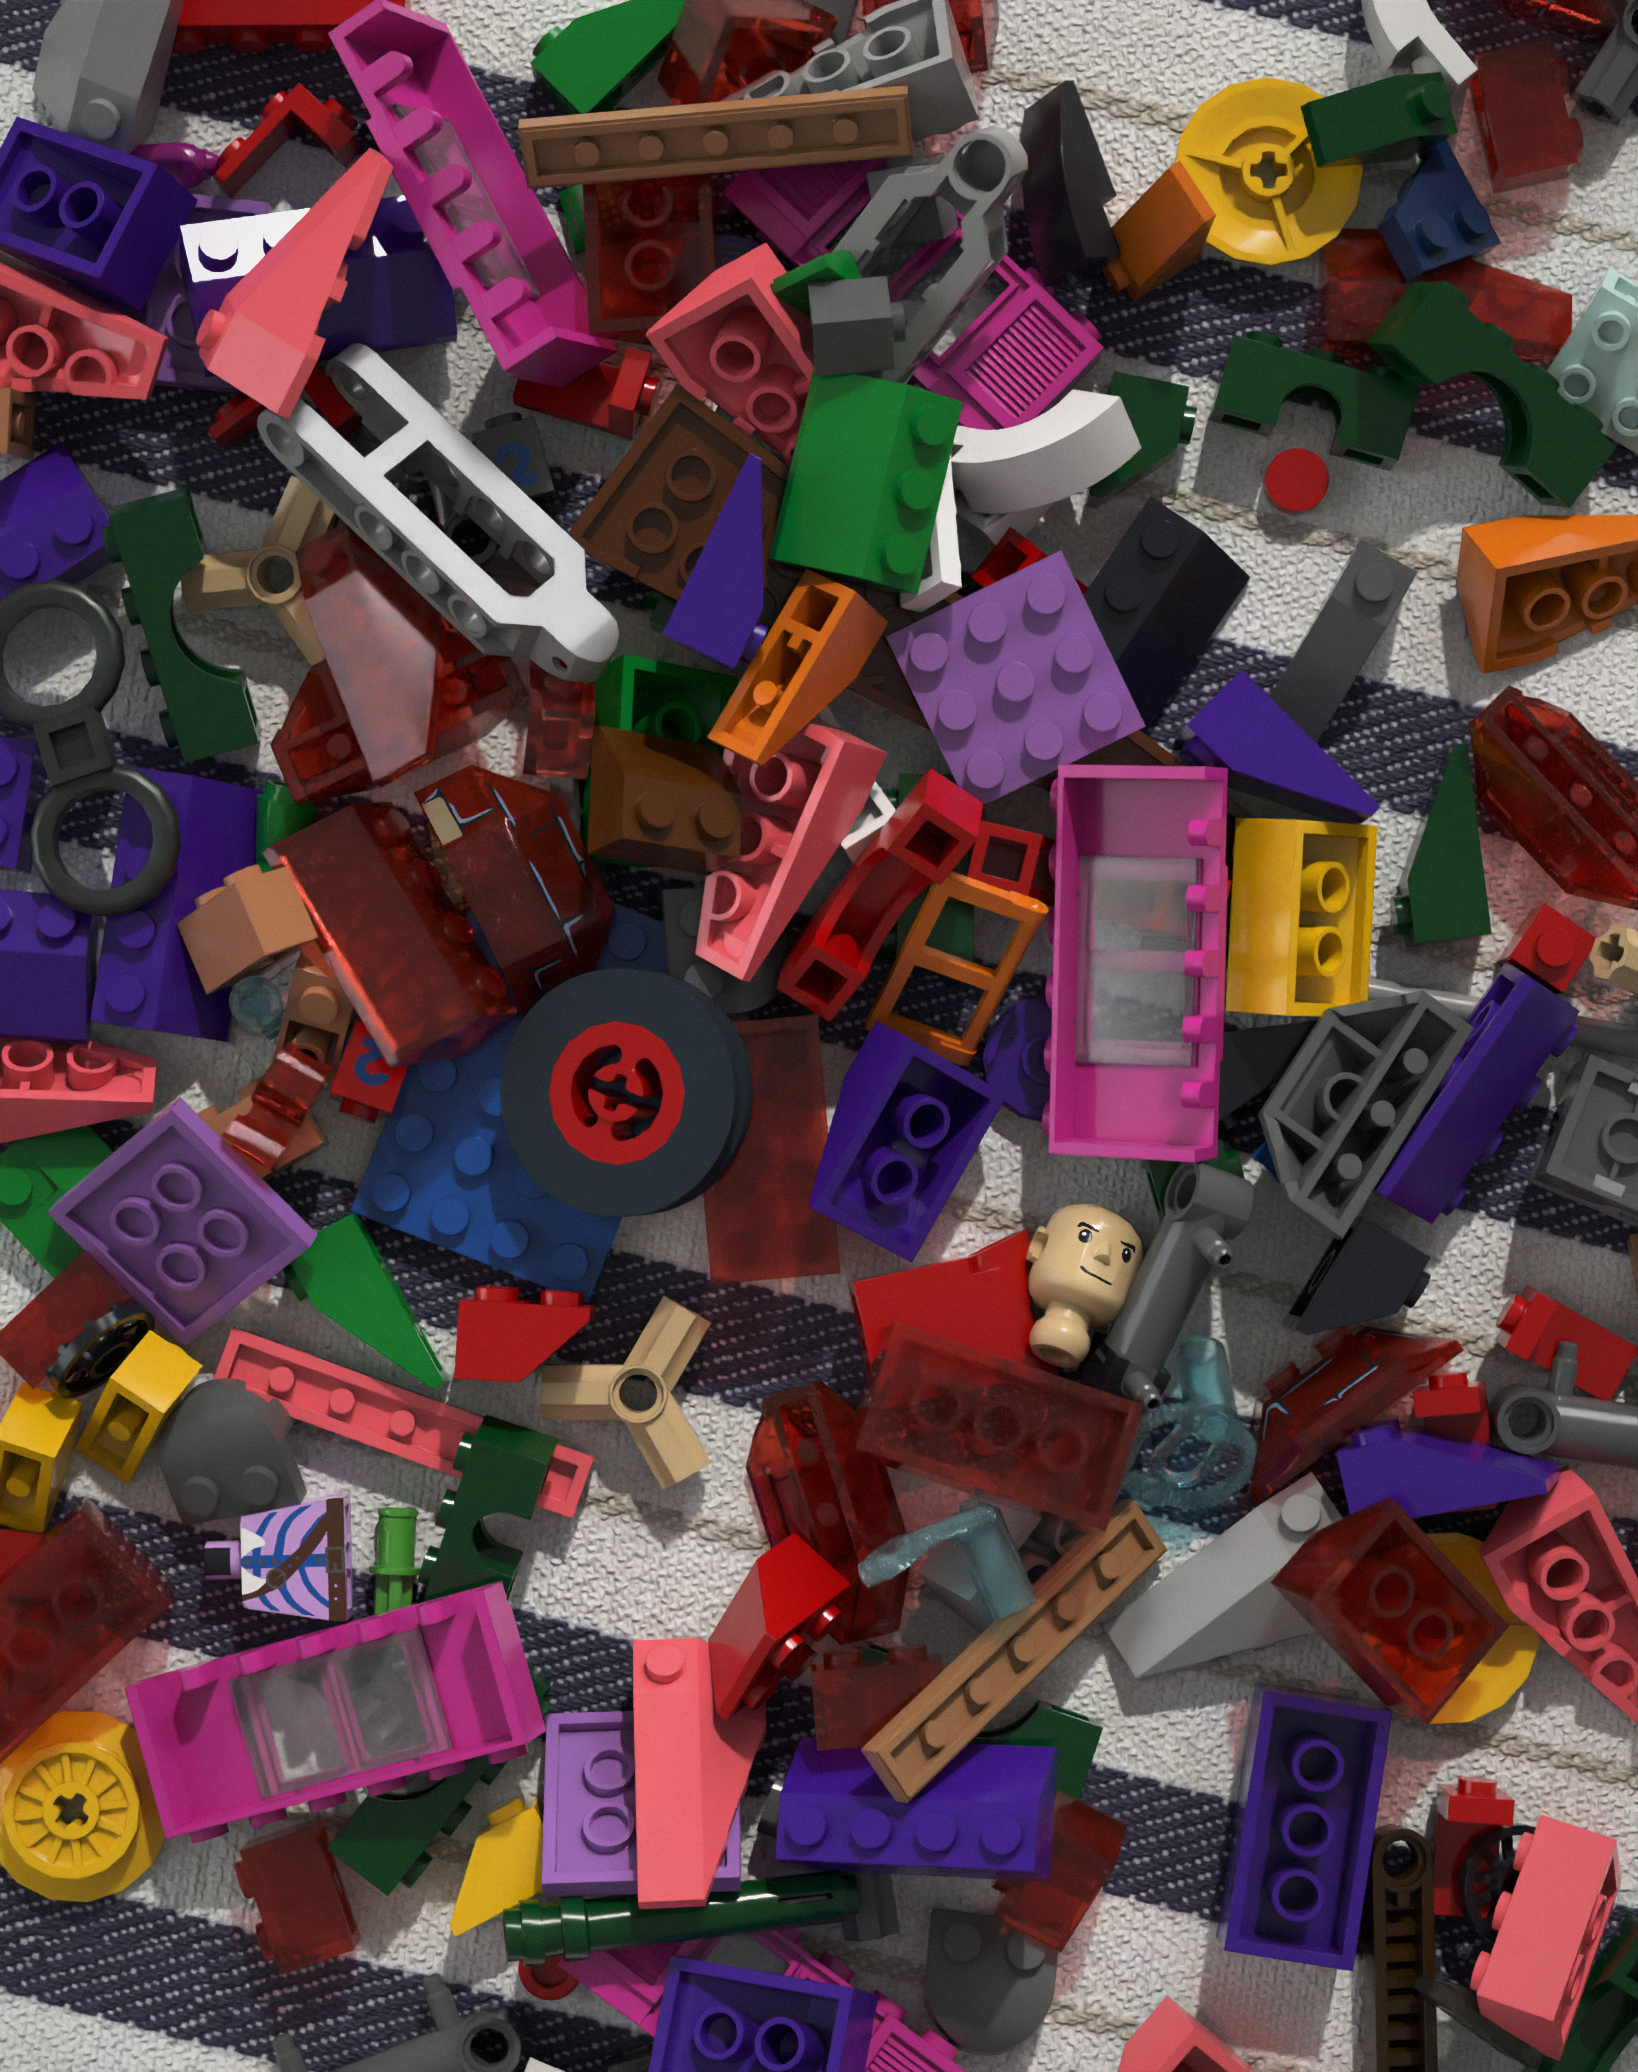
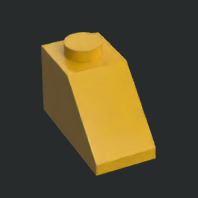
[75,1330,203,1484]
[0,1382,83,1532]
[449,1796,544,1937]

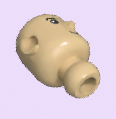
[1026,1204,1144,1367]

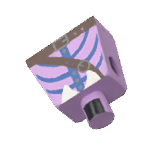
[204,1493,353,1622]

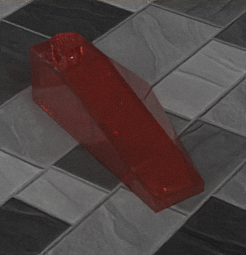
[1318,228,1572,359]
[295,520,448,788]

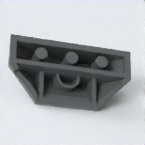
[1258,990,1474,1240]

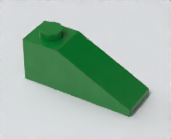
[530,0,721,115]
[282,1213,450,1389]

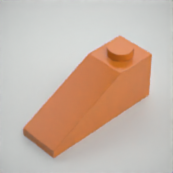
[1102,161,1216,302]
[707,569,889,766]

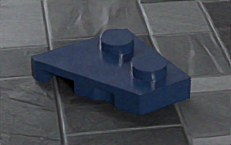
[1378,140,1501,283]

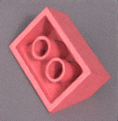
[1470,1815,1621,2061]

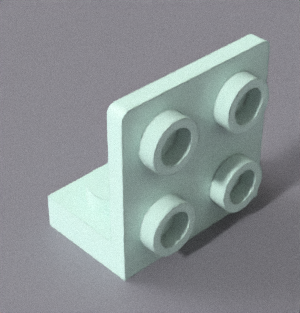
[1547,267,1638,454]

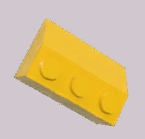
[1225,818,1377,1016]

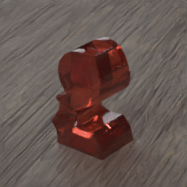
[221,1041,334,1173]

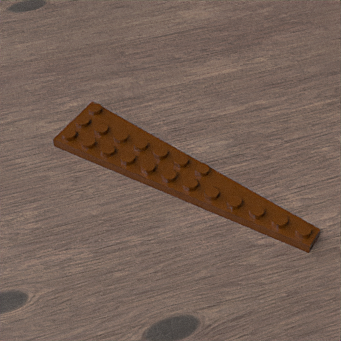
[568,384,1256,886]

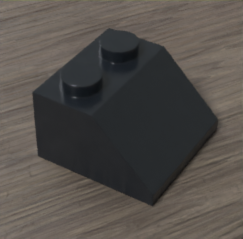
[1281,1216,1431,1335]

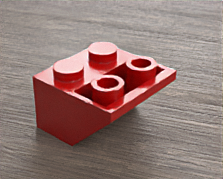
[454,1285,597,1383]
[708,1532,851,1722]

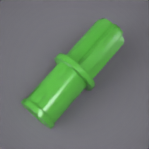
[369,1507,421,1615]

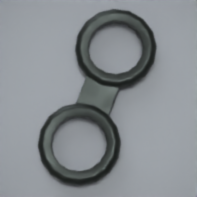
[0,580,182,917]

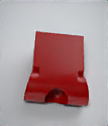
[847,1228,1062,1410]

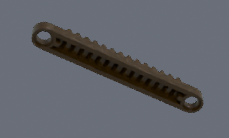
[1358,1824,1438,2072]

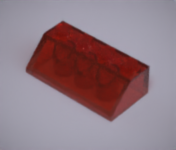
[263,802,518,1068]

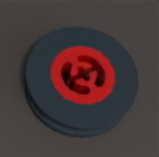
[500,968,753,1217]

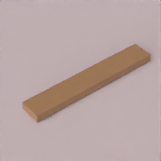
[518,85,914,189]
[861,1499,1167,1803]

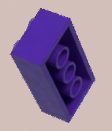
[1216,1682,1393,1971]

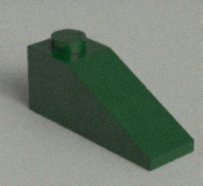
[1390,743,1492,947]

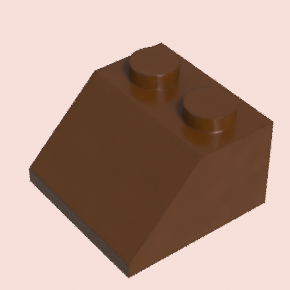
[587,725,743,874]

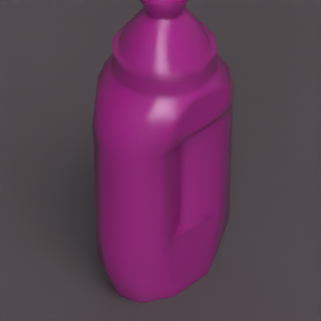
[130,142,219,189]

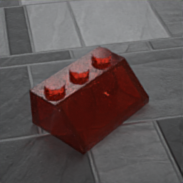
[583,173,722,346]
[1270,1497,1509,1725]

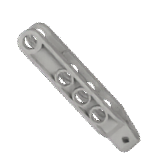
[715,126,1028,424]
[257,343,619,685]

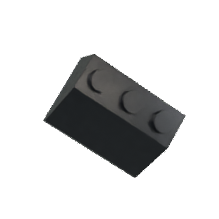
[1083,496,1250,734]

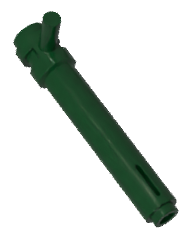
[502,1871,859,1967]

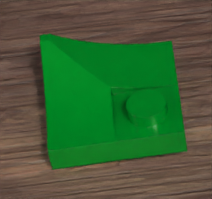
[0,1125,114,1279]

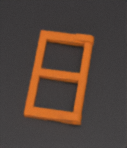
[865,871,1049,1066]

